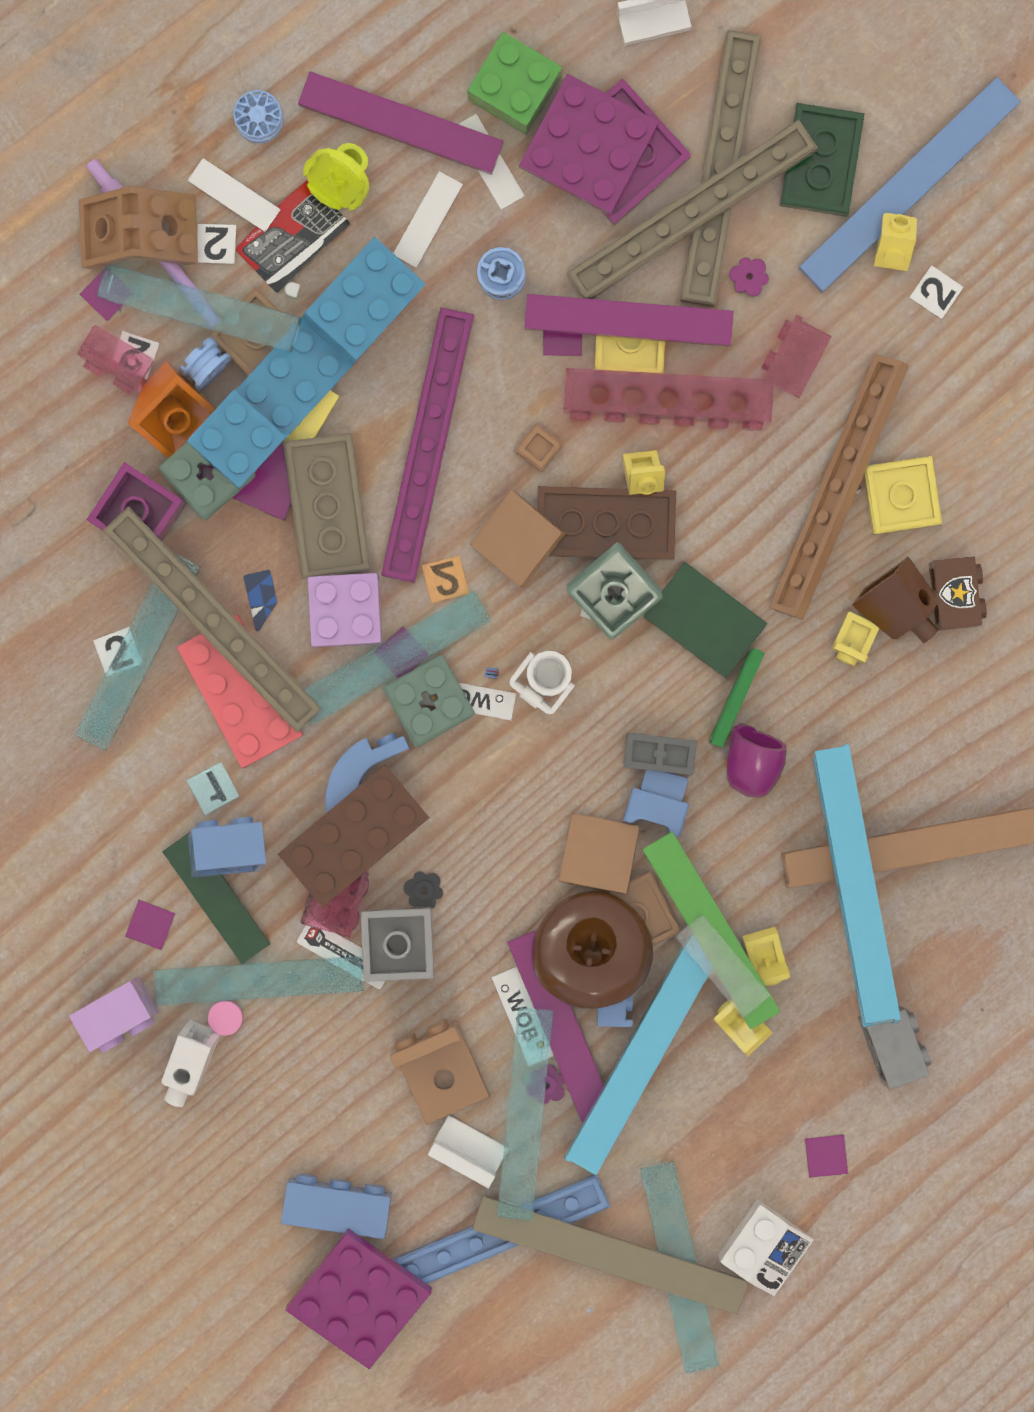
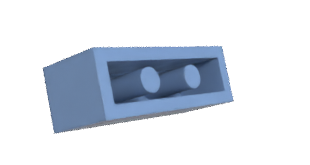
[281,1173,392,1239]

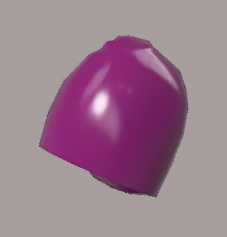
[724,723,787,798]

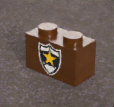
[929,556,987,631]

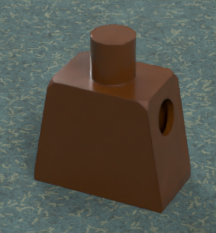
[852,557,939,643]

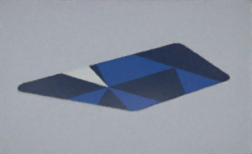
[244,570,277,631]

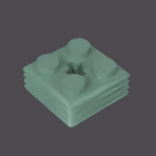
[158,442,256,520]
[567,543,663,640]
[383,655,475,747]

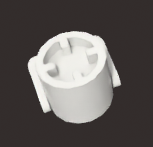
[510,651,575,714]

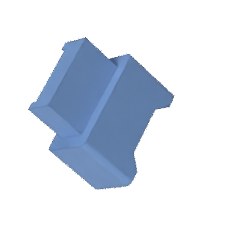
[623,770,689,837]

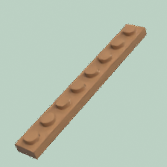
[769,354,909,620]

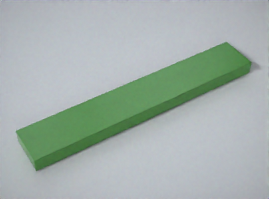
[642,832,781,1030]

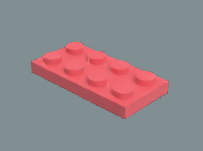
[177,614,304,768]

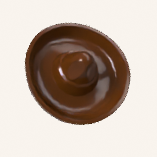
[532,891,653,1009]

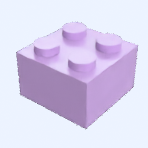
[308,573,383,648]
[69,976,159,1054]

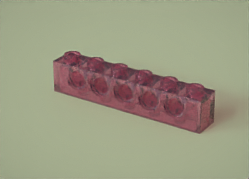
[563,368,774,431]

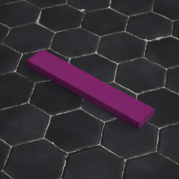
[298,71,504,175]
[524,294,734,347]
[507,929,604,1123]

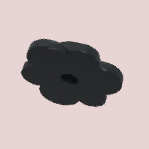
[404,871,443,909]

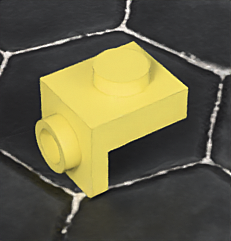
[874,213,917,271]
[622,450,665,495]
[830,611,879,667]
[742,927,790,986]
[714,999,773,1056]

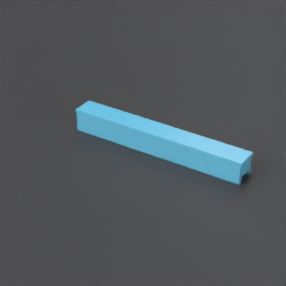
[813,744,901,1027]
[564,931,713,1175]

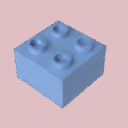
[188,817,266,878]

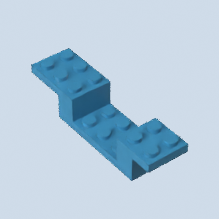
[186,236,426,489]

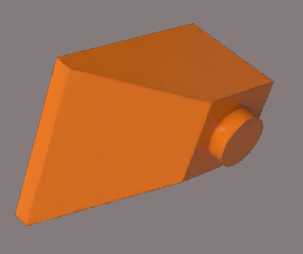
[128,361,216,458]

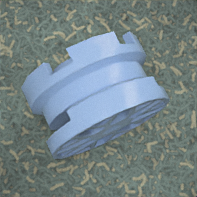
[233,90,284,144]
[477,247,526,300]
[178,337,232,391]

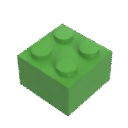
[467,32,562,135]

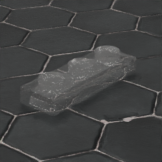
[675,914,770,1018]

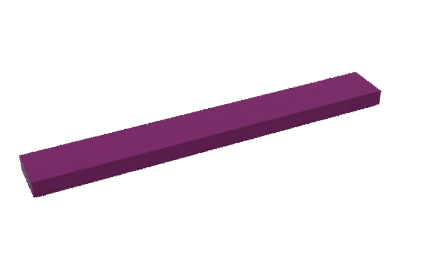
[381,307,474,583]

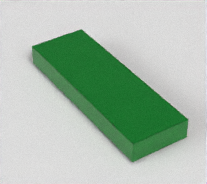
[708,648,765,748]

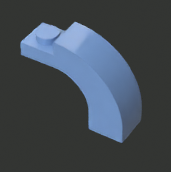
[326,733,410,813]

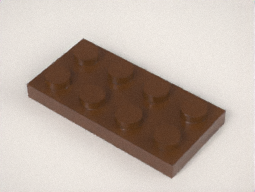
[538,486,676,560]
[278,764,430,908]

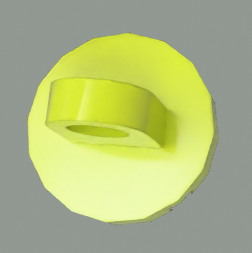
[303,143,370,211]

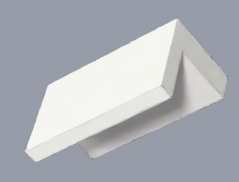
[616,0,692,46]
[428,1115,509,1189]

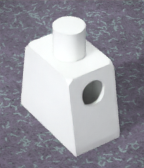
[161,1019,220,1107]

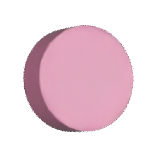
[208,1000,243,1036]

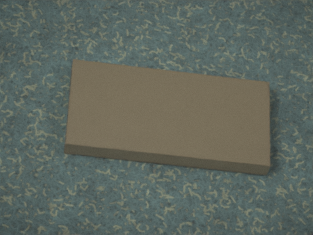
[283,433,370,579]

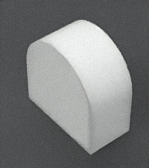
[285,282,301,299]

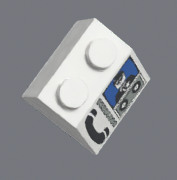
[717,1199,814,1296]

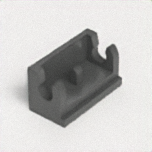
[623,733,697,775]

